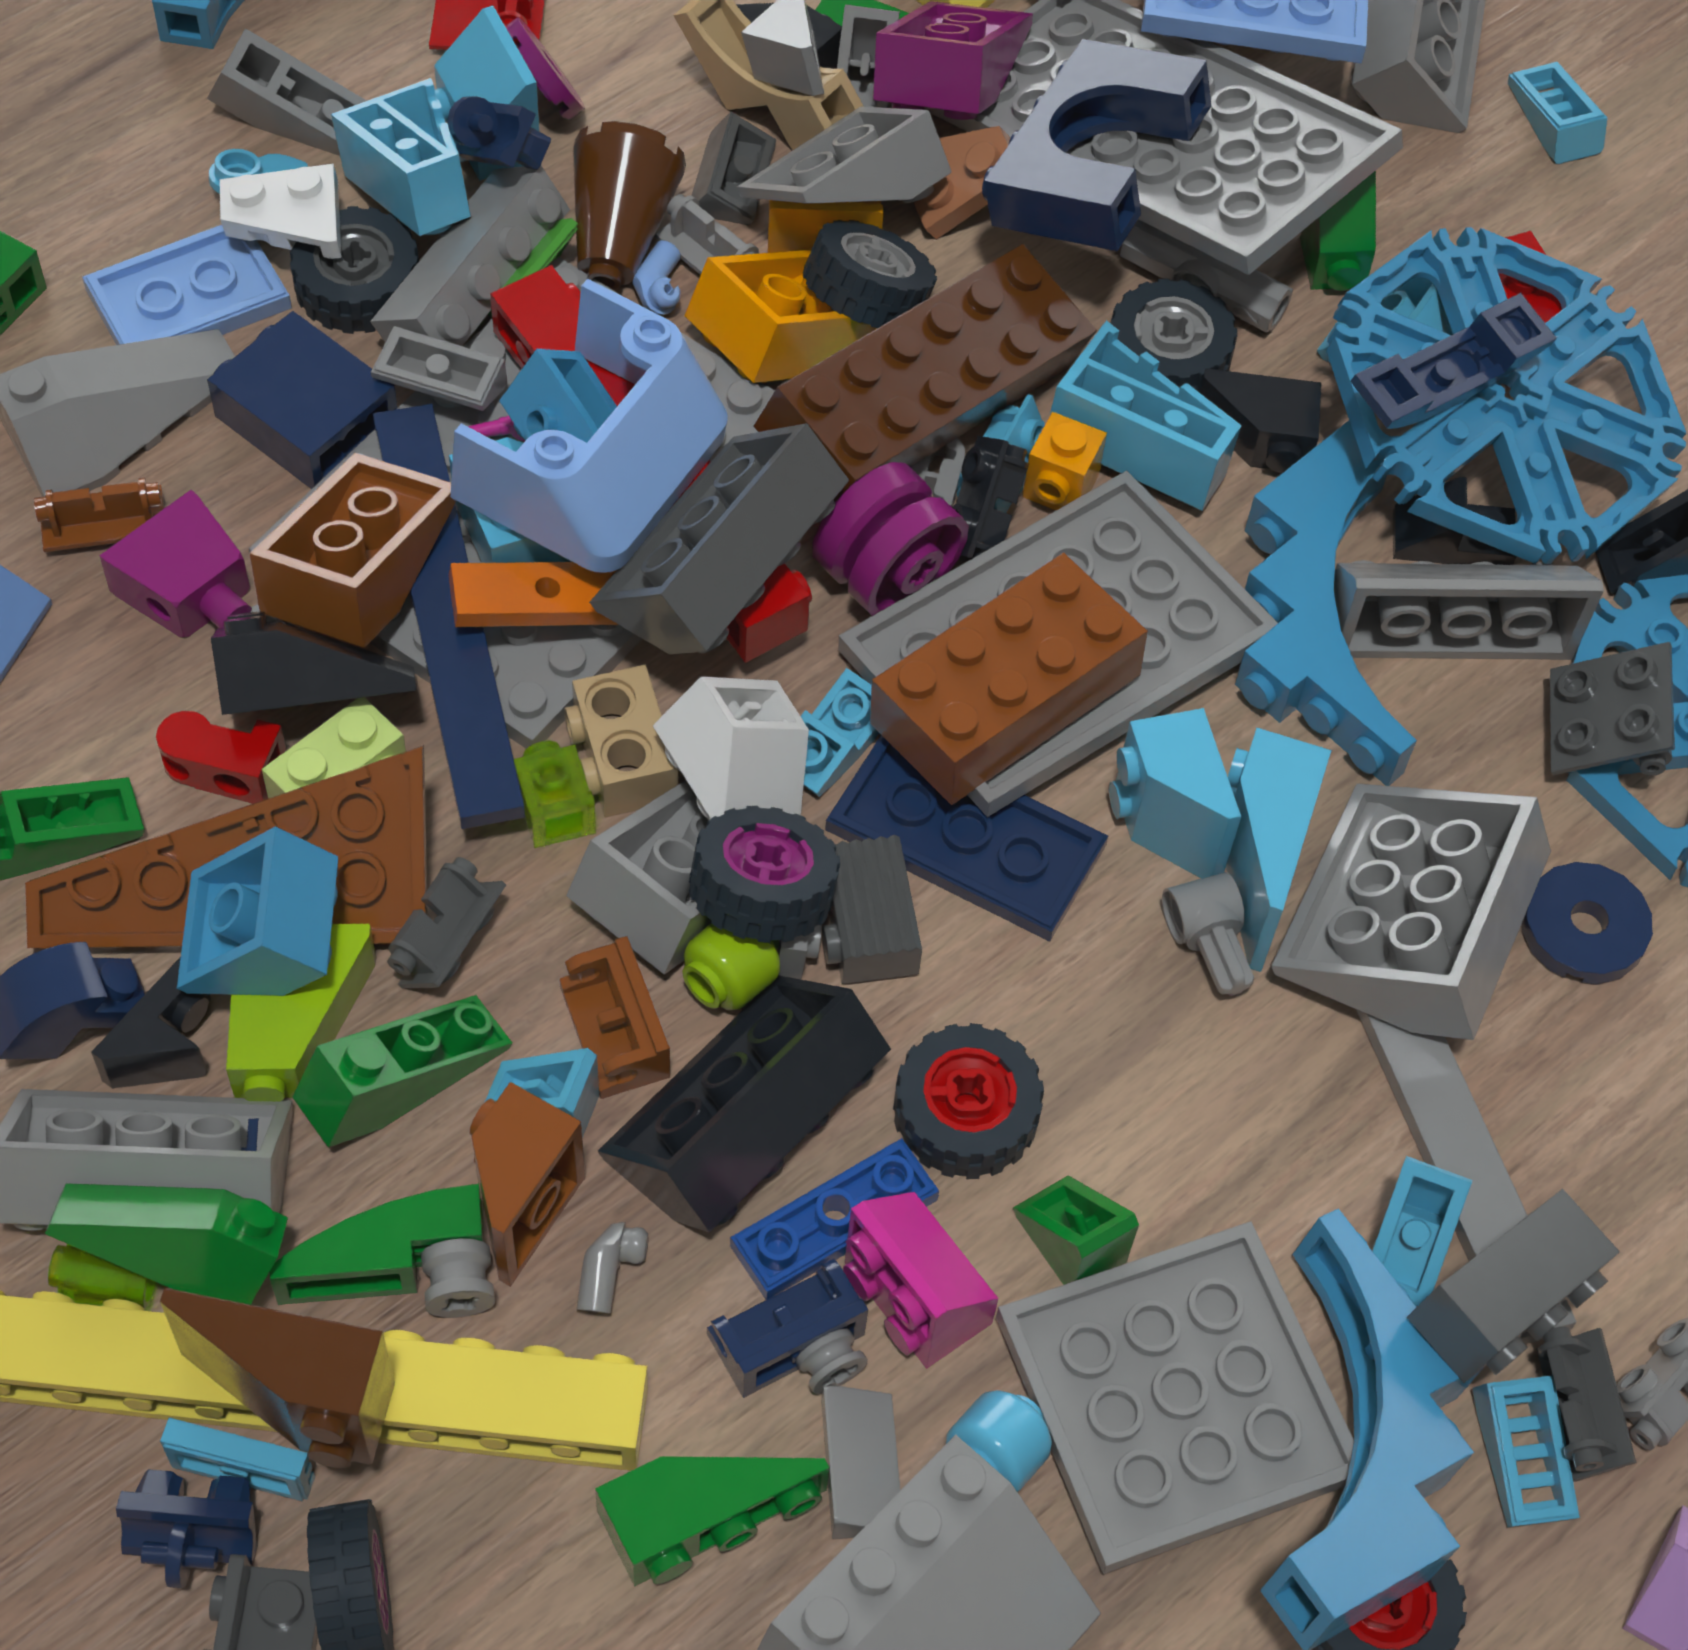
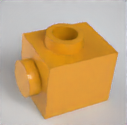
[1022,411,1107,510]

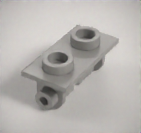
[655,194,759,275]
[1617,1318,1688,1450]

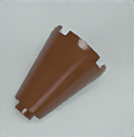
[573,121,686,290]

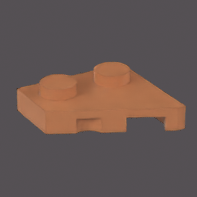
[913,126,1010,239]

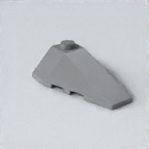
[0,329,235,497]

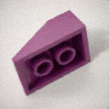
[873,1,1033,120]

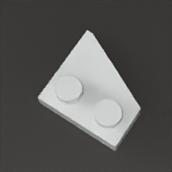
[220,164,342,259]

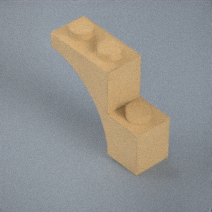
[673,0,864,151]

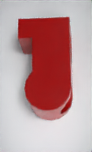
[156,711,287,804]

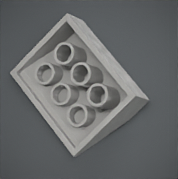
[1272,784,1551,1040]
[757,1434,1101,1650]

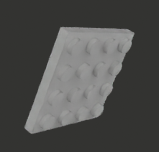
[996,1221,1354,1574]

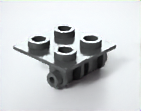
[1550,642,1675,775]

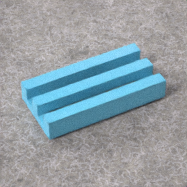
[160,1418,315,1501]

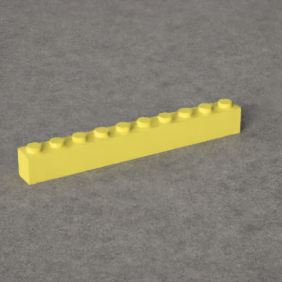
[0,1290,648,1471]

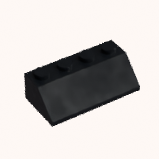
[598,975,891,1232]

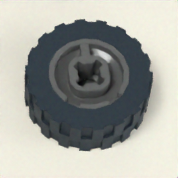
[290,206,419,334]

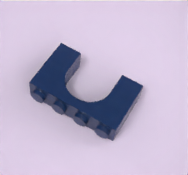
[982,39,1212,251]

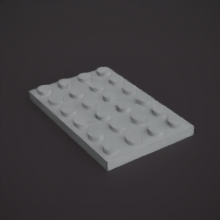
[838,470,1278,817]

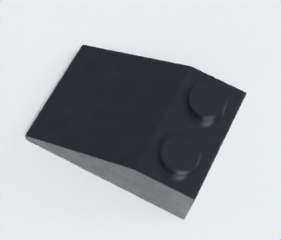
[211,611,416,715]

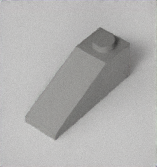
[207,28,367,156]

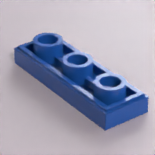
[730,1138,939,1300]

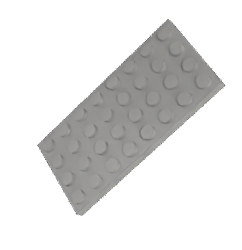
[924,0,1403,275]

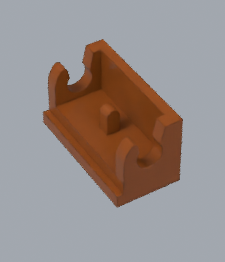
[559,936,670,1099]

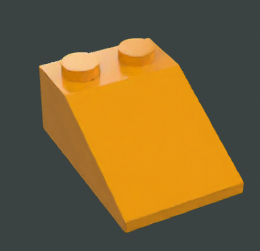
[684,250,878,383]

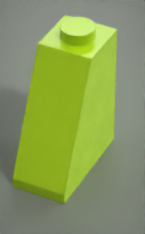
[226,924,376,1102]

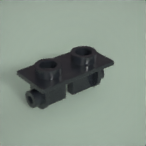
[952,436,1029,559]

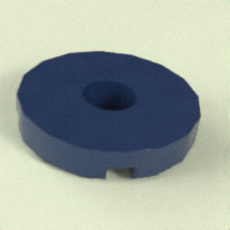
[1522,862,1653,984]

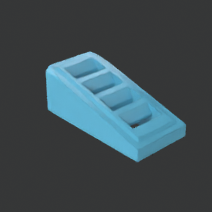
[1508,62,1608,164]
[1472,1375,1580,1527]

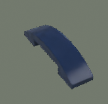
[1350,293,1557,429]

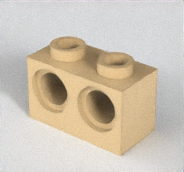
[564,664,678,818]

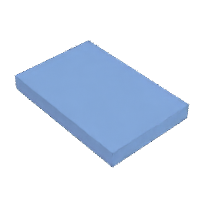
[82,225,292,345]

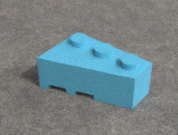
[331,78,471,236]
[1049,320,1242,511]

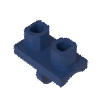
[448,96,551,170]
[116,1469,257,1589]

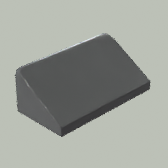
[691,112,776,225]

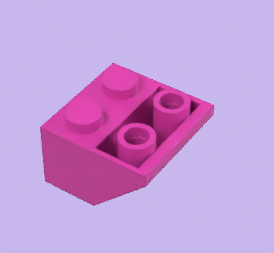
[843,1192,998,1369]

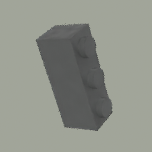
[1407,1189,1620,1383]

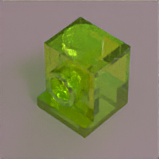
[514,740,596,849]

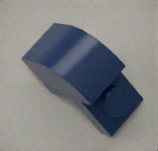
[0,942,145,1059]

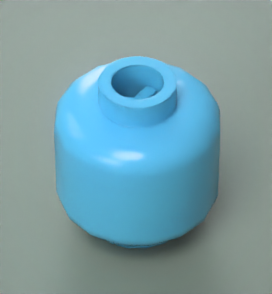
[946,1390,1052,1492]

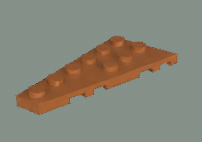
[25,745,427,948]

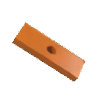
[448,562,619,627]

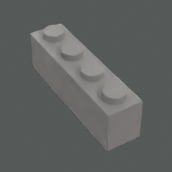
[370,165,570,346]

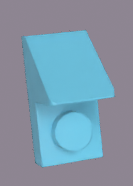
[1373,1156,1473,1306]

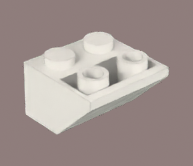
[653,677,809,820]

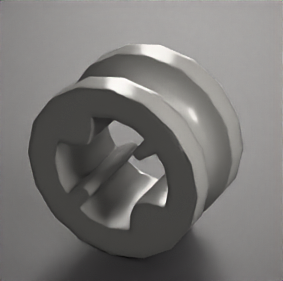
[796,1328,868,1394]

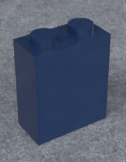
[207,310,398,489]

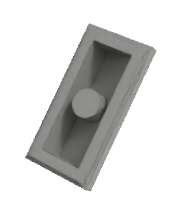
[371,326,507,411]
[821,1386,900,1539]

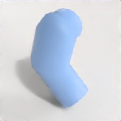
[632,240,681,315]

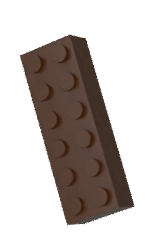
[753,244,1097,502]

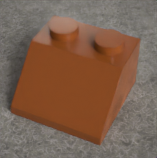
[470,1082,585,1287]

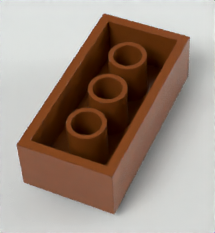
[870,553,1148,805]

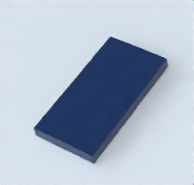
[825,735,1109,942]

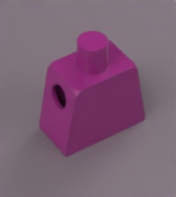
[99,489,252,637]

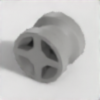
[421,1238,495,1318]

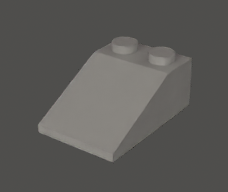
[737,106,952,203]
[566,780,712,974]

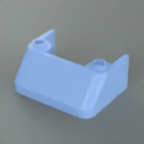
[450,279,728,573]

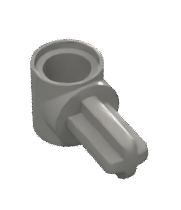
[1162,872,1254,996]

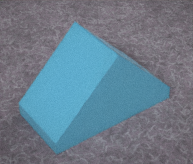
[484,1048,599,1138]

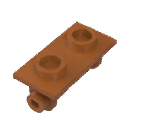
[34,477,164,552]

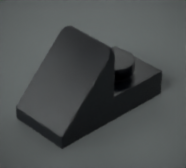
[1393,477,1517,565]
[91,956,211,1089]

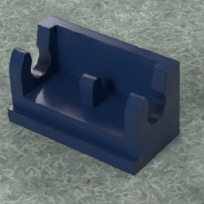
[707,1259,868,1398]

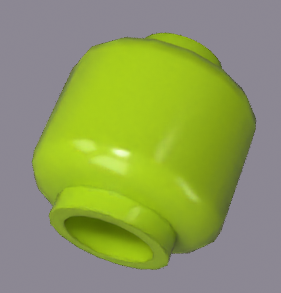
[682,923,781,1010]

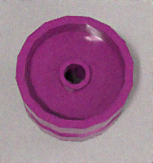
[812,462,969,616]

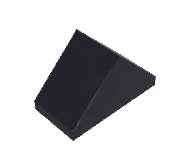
[1596,489,1688,595]

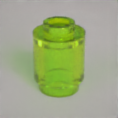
[48,1244,157,1310]

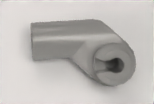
[576,1222,648,1314]

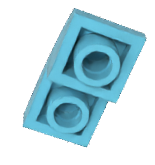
[800,668,880,797]

